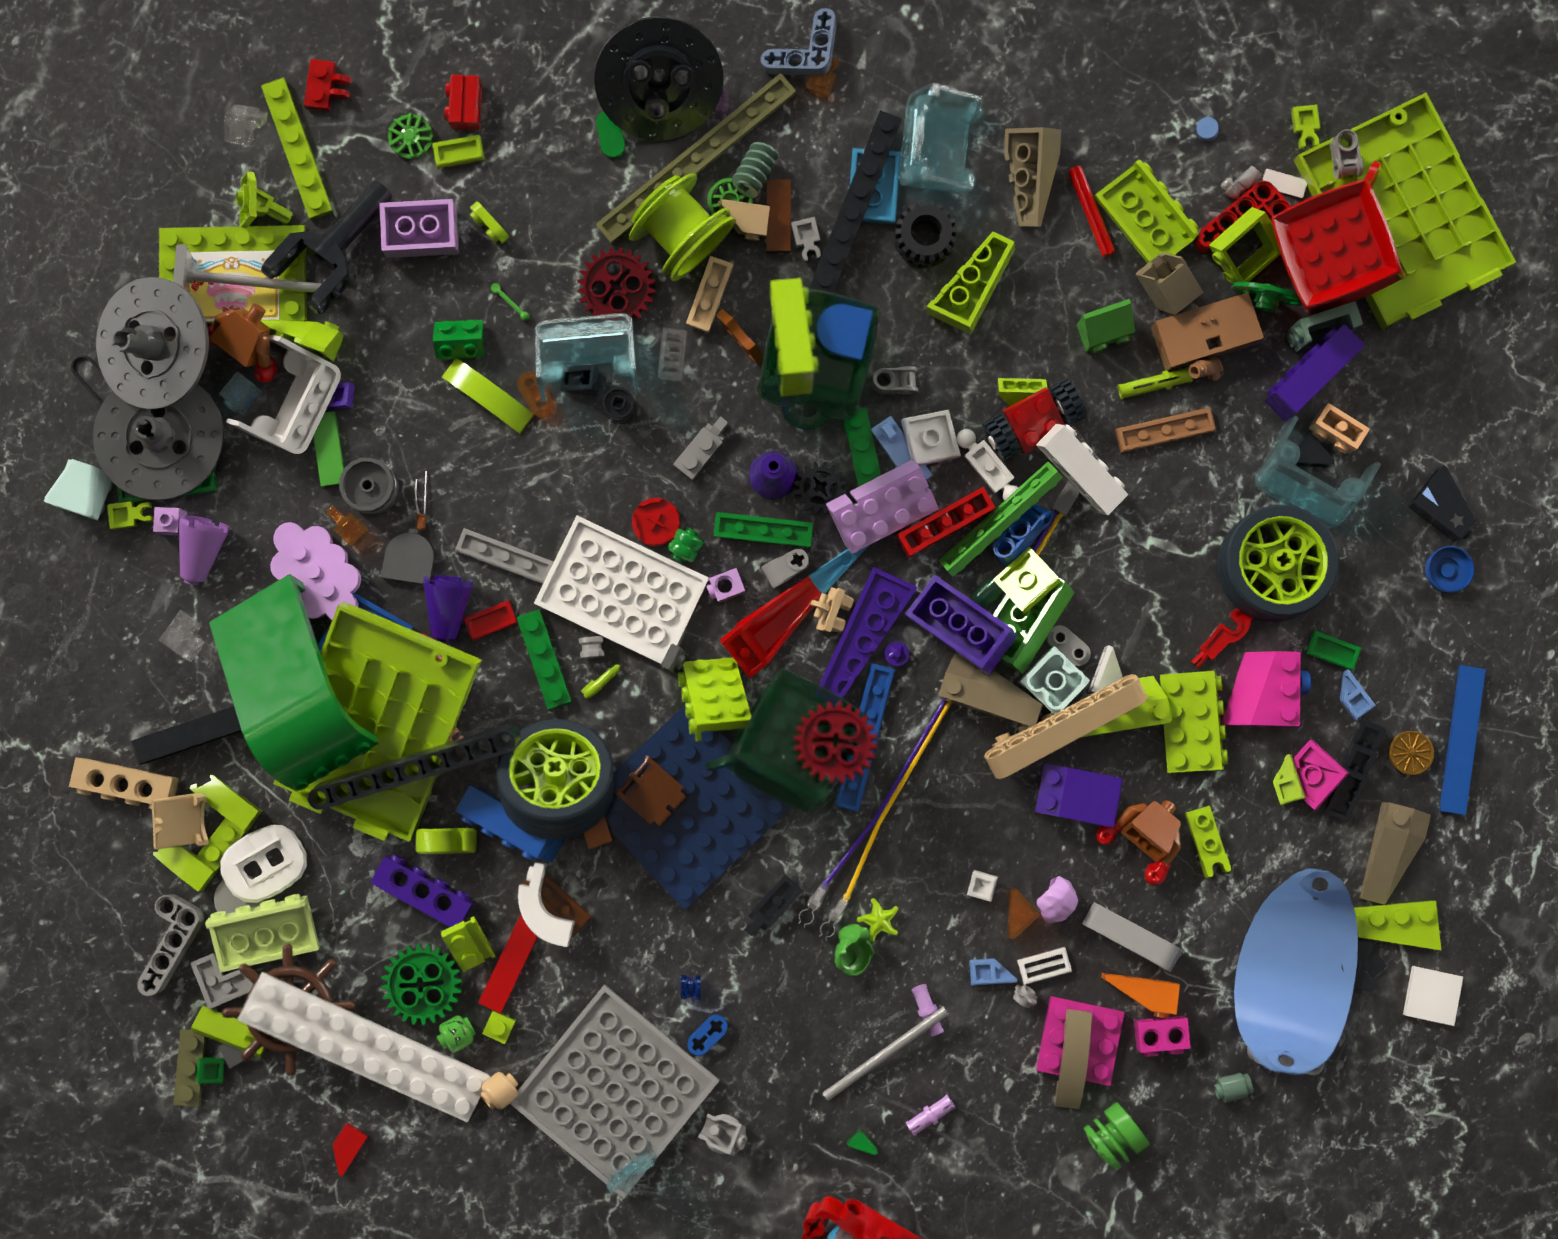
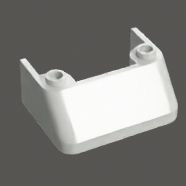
[226,335,341,454]

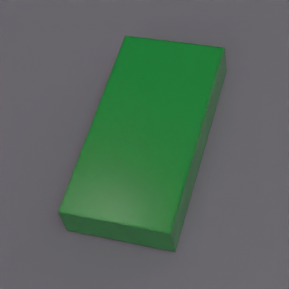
[1305,631,1361,671]

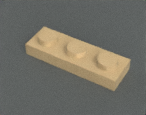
[686,256,733,333]

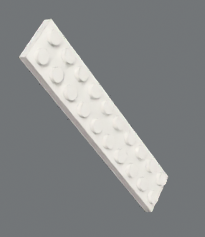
[238,972,490,1122]

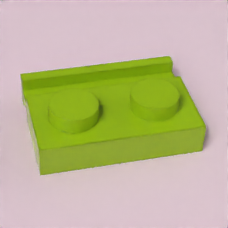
[441,916,496,972]

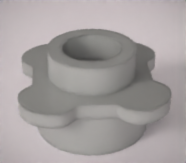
[1013,985,1038,1008]

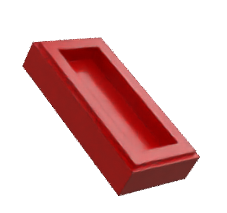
[463,600,518,642]

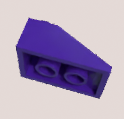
[1035,763,1123,828]

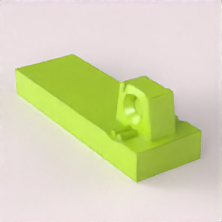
[191,1006,272,1058]

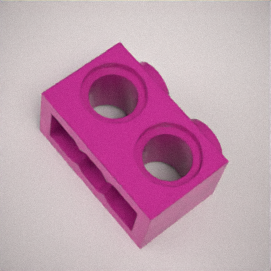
[1134,1016,1191,1056]

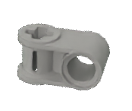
[1330,129,1363,180]
[871,366,919,394]
[761,549,809,589]

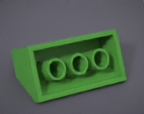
[993,578,1075,674]

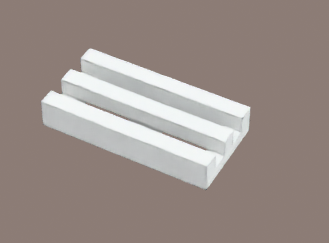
[1017,947,1072,985]

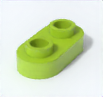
[469,201,509,244]

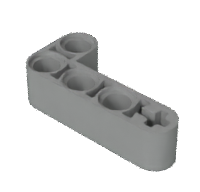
[137,894,205,996]
[1082,902,1182,972]

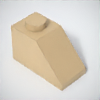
[718,199,770,241]

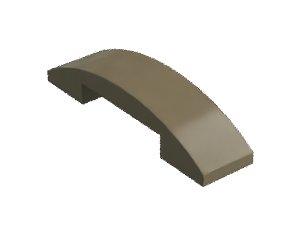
[1054,1009,1092,1109]

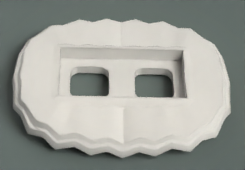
[221,825,307,903]

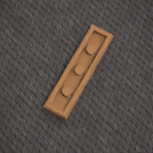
[1115,407,1216,453]

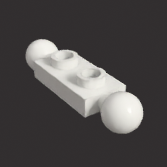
[957,429,1018,501]

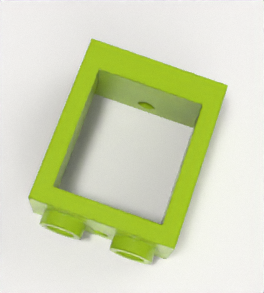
[1209,207,1281,284]

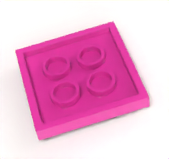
[1036,996,1124,1086]

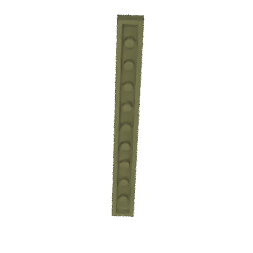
[595,73,796,245]

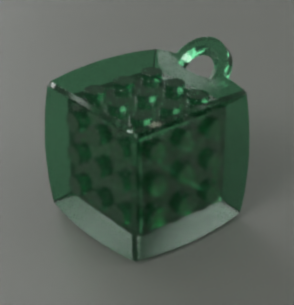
[757,288,881,430]
[705,669,867,813]

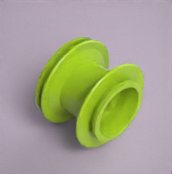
[629,173,736,281]

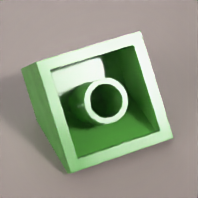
[1076,299,1135,353]

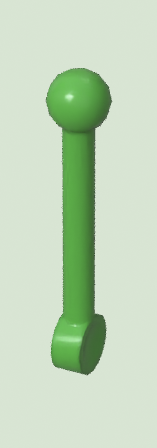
[491,283,530,321]

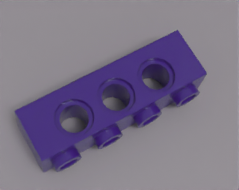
[370,854,475,927]

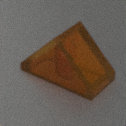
[1007,887,1040,939]

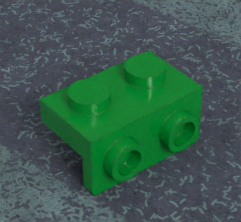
[433,320,485,359]

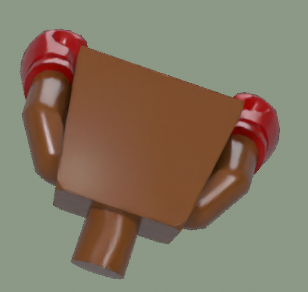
[208,303,278,383]
[1096,800,1181,886]

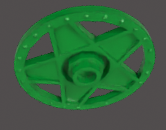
[1232,281,1303,312]

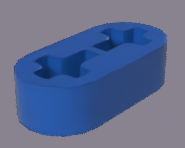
[687,1014,728,1056]

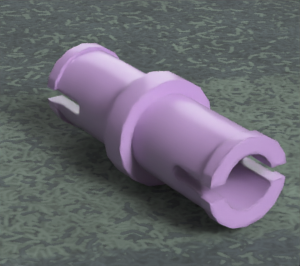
[911,984,944,1037]
[906,1095,956,1136]

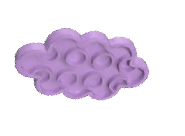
[270,522,361,620]

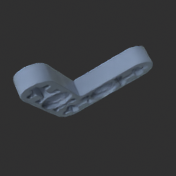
[761,8,837,75]

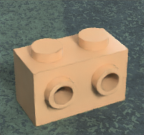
[1308,403,1370,454]

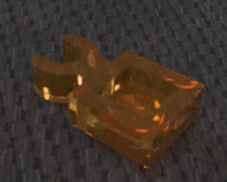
[806,56,839,99]

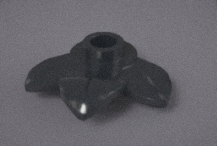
[1342,941,1387,991]

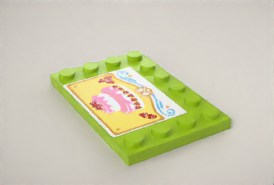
[159,225,307,325]

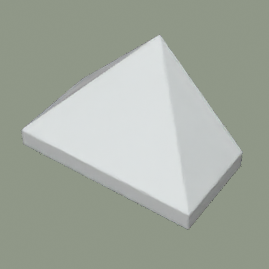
[1088,645,1123,694]

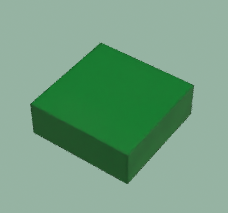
[196,1057,225,1084]

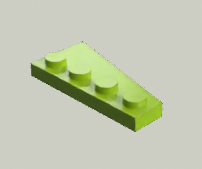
[1354,900,1442,951]

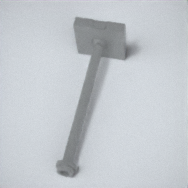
[173,244,325,293]

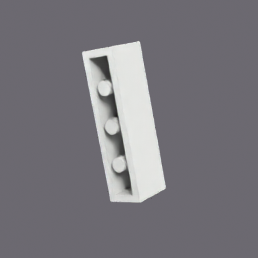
[1036,424,1128,515]

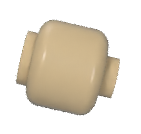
[480,1072,518,1110]

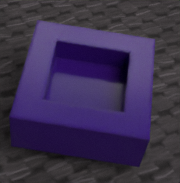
[327,382,355,411]

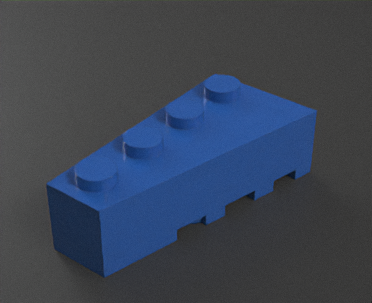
[456,785,566,862]

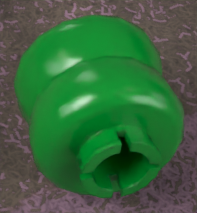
[668,527,703,564]

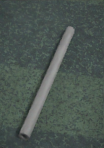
[823,1006,949,1101]

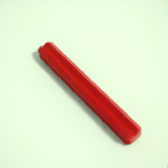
[1069,166,1115,257]

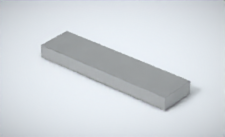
[455,528,554,584]

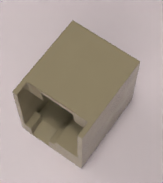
[1135,252,1204,315]

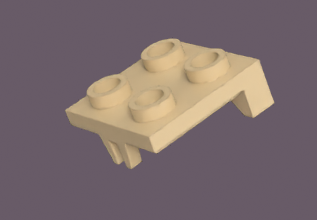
[152,793,208,849]

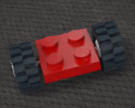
[982,379,1087,462]

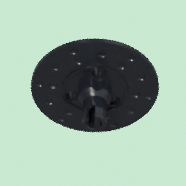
[594,16,724,141]

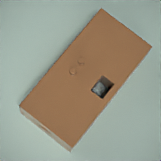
[1151,292,1264,372]

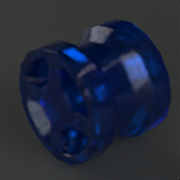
[680,975,701,1000]

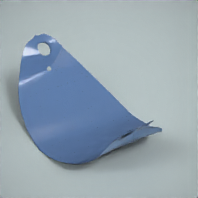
[1234,869,1358,1074]

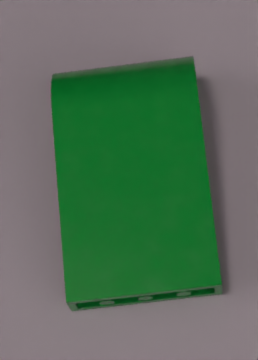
[209,574,379,791]

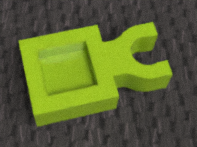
[1291,105,1320,149]
[107,501,154,530]

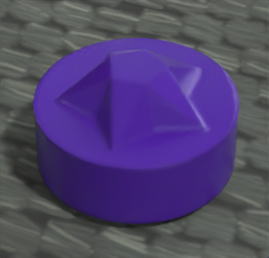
[884,642,909,667]

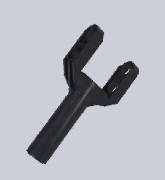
[261,181,392,315]

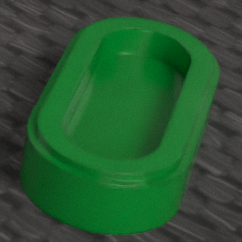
[596,111,625,159]

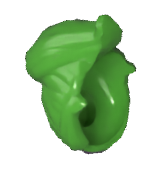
[835,924,875,977]

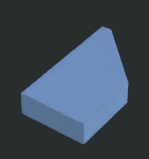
[1339,669,1376,720]
[969,958,1017,985]

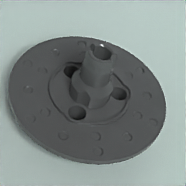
[96,277,209,409]
[93,384,224,500]

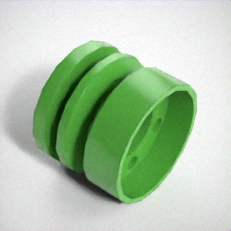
[1083,1102,1150,1171]

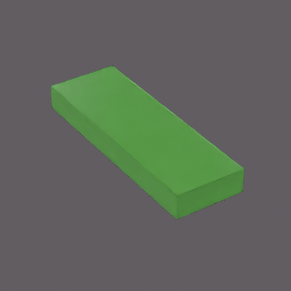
[313,411,344,488]

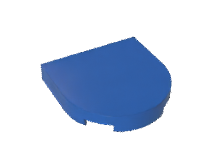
[816,304,873,361]

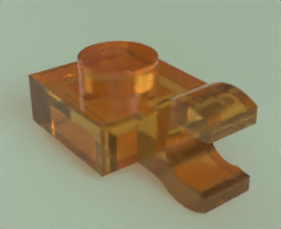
[325,505,369,547]

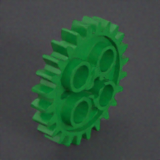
[381,943,463,1025]

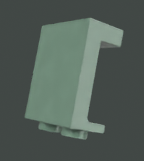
[1287,301,1363,352]

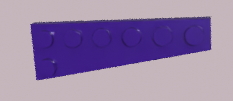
[812,567,917,708]

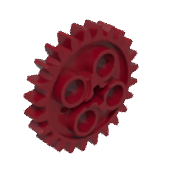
[577,247,656,326]
[794,701,877,785]

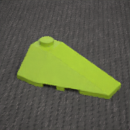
[1082,676,1172,737]

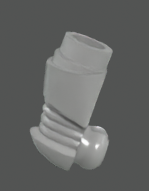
[1221,166,1261,199]

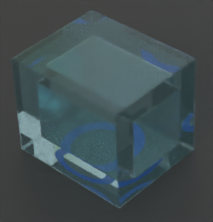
[219,371,262,413]

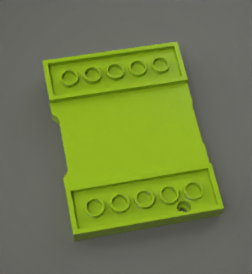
[1293,93,1516,330]
[273,602,482,842]

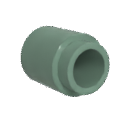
[1214,1073,1253,1103]

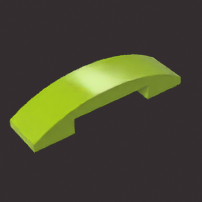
[442,359,534,434]

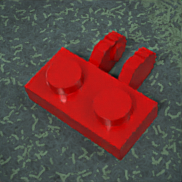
[304,59,352,111]

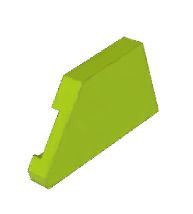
[1273,754,1306,805]

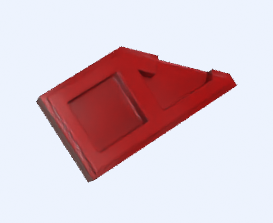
[333,1123,369,1177]

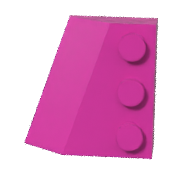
[1221,651,1301,727]

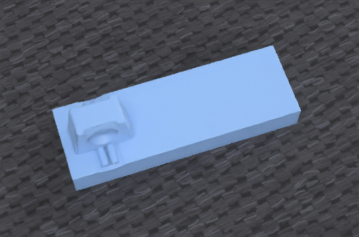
[871,416,932,480]

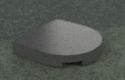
[381,533,435,584]

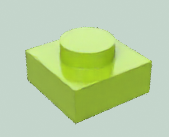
[482,1010,516,1044]

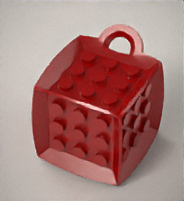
[1270,161,1406,316]

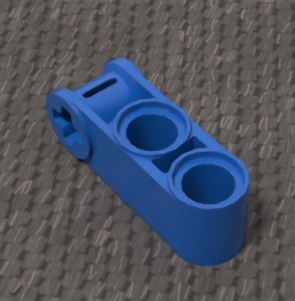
[993,502,1054,566]

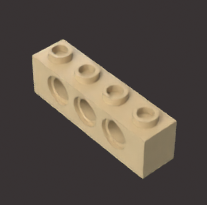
[69,757,179,809]

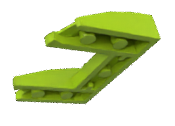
[153,775,263,892]

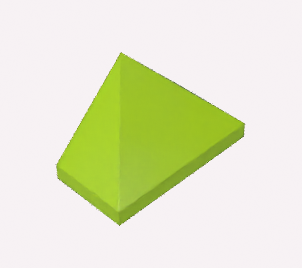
[998,378,1047,406]

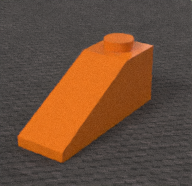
[1101,973,1180,1018]

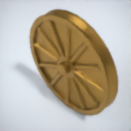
[1389,731,1434,775]

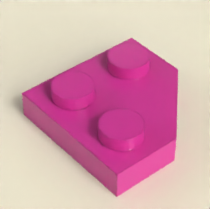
[1294,740,1349,810]

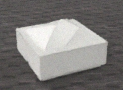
[967,870,998,902]

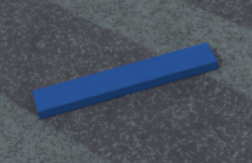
[834,663,895,812]
[1439,665,1486,815]

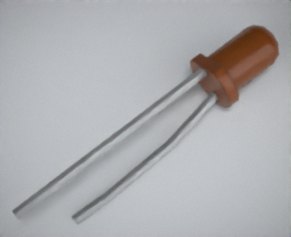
[415,471,427,531]

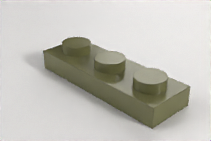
[173,1028,207,1107]

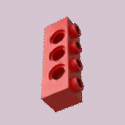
[896,487,996,559]

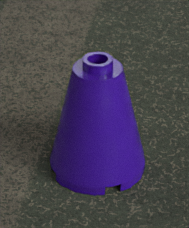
[749,451,798,499]
[423,575,473,643]

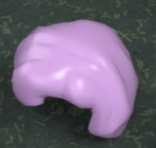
[1037,876,1078,923]

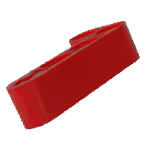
[1194,181,1291,253]

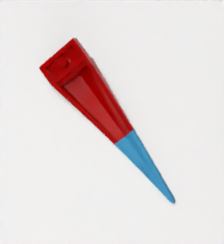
[719,546,868,678]

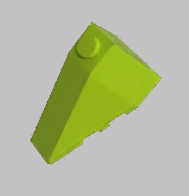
[261,319,344,362]

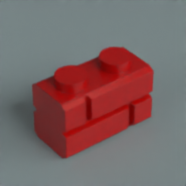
[444,75,482,130]

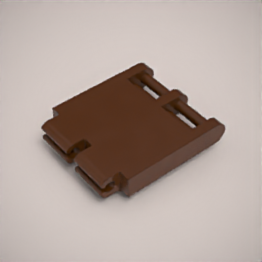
[614,755,687,827]

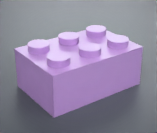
[380,199,459,258]

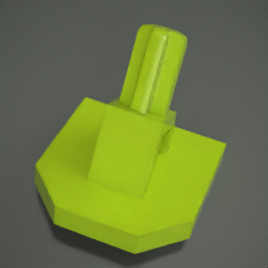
[235,171,293,226]

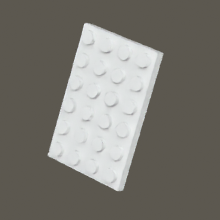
[534,516,709,664]

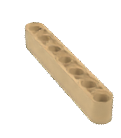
[984,674,1148,779]

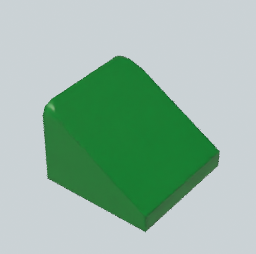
[847,1130,878,1155]

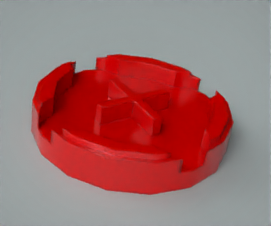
[632,498,681,547]

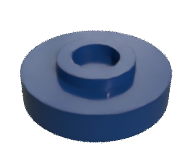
[1425,546,1474,593]

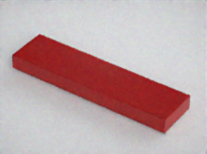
[478,914,538,1014]

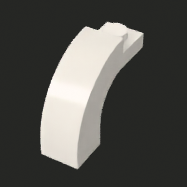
[518,862,575,947]

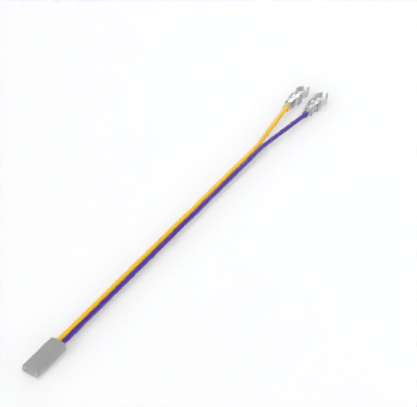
[798,480,1080,940]

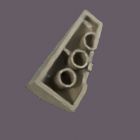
[1004,127,1061,227]
[938,653,1042,727]
[1360,803,1431,905]

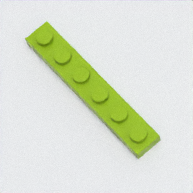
[261,78,334,221]

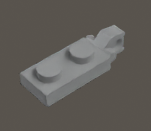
[673,416,729,480]

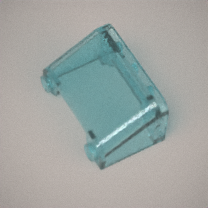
[899,83,982,193]

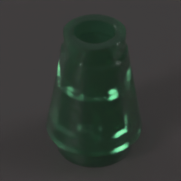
[970,577,1003,608]

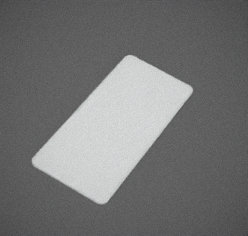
[1262,169,1307,198]

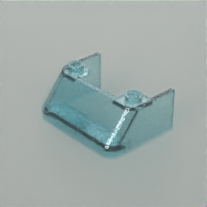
[535,313,639,402]
[1255,416,1381,528]

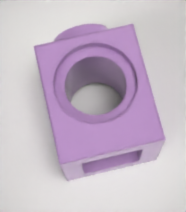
[153,507,187,536]
[707,568,746,603]

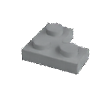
[190,953,254,1009]

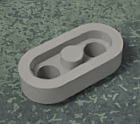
[1046,625,1091,666]

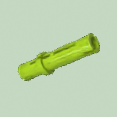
[1118,367,1193,399]

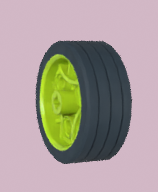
[1217,504,1339,622]
[497,719,614,840]

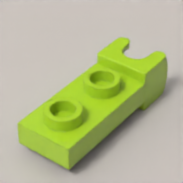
[1185,806,1231,878]

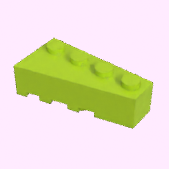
[926,232,1015,335]
[770,278,818,396]

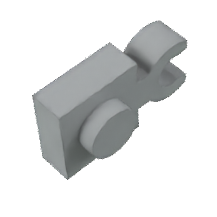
[791,217,821,263]

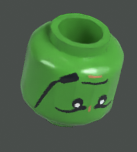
[437,1015,476,1053]

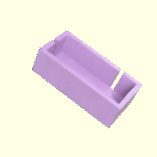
[826,459,939,554]

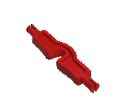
[1191,586,1271,669]

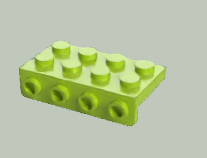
[1094,160,1199,264]
[678,658,752,742]
[1160,671,1228,773]

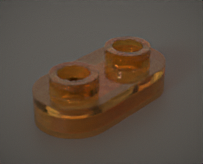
[518,371,554,418]

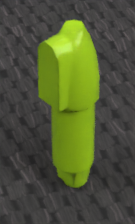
[581,665,620,699]

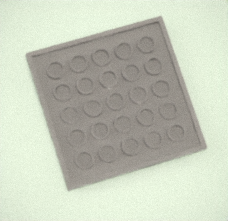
[510,984,720,1199]

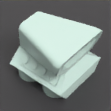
[44,459,113,520]
[1018,646,1090,715]

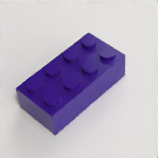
[1264,324,1365,421]
[905,575,1018,675]

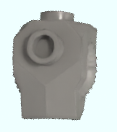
[698,1114,747,1156]

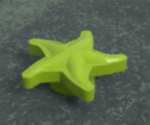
[857,898,898,942]

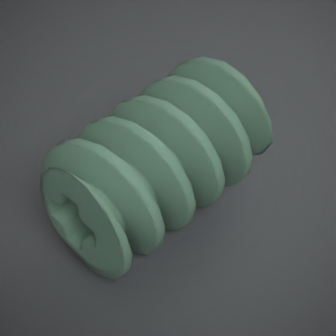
[732,142,779,198]

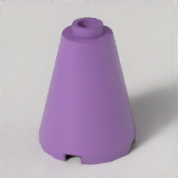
[179,515,230,585]

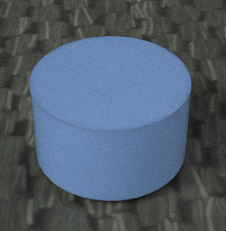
[1196,117,1219,142]

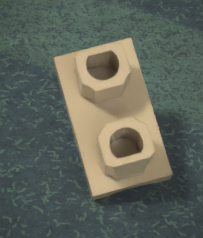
[810,588,854,632]

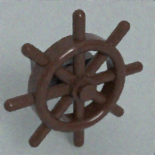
[222,943,356,1076]

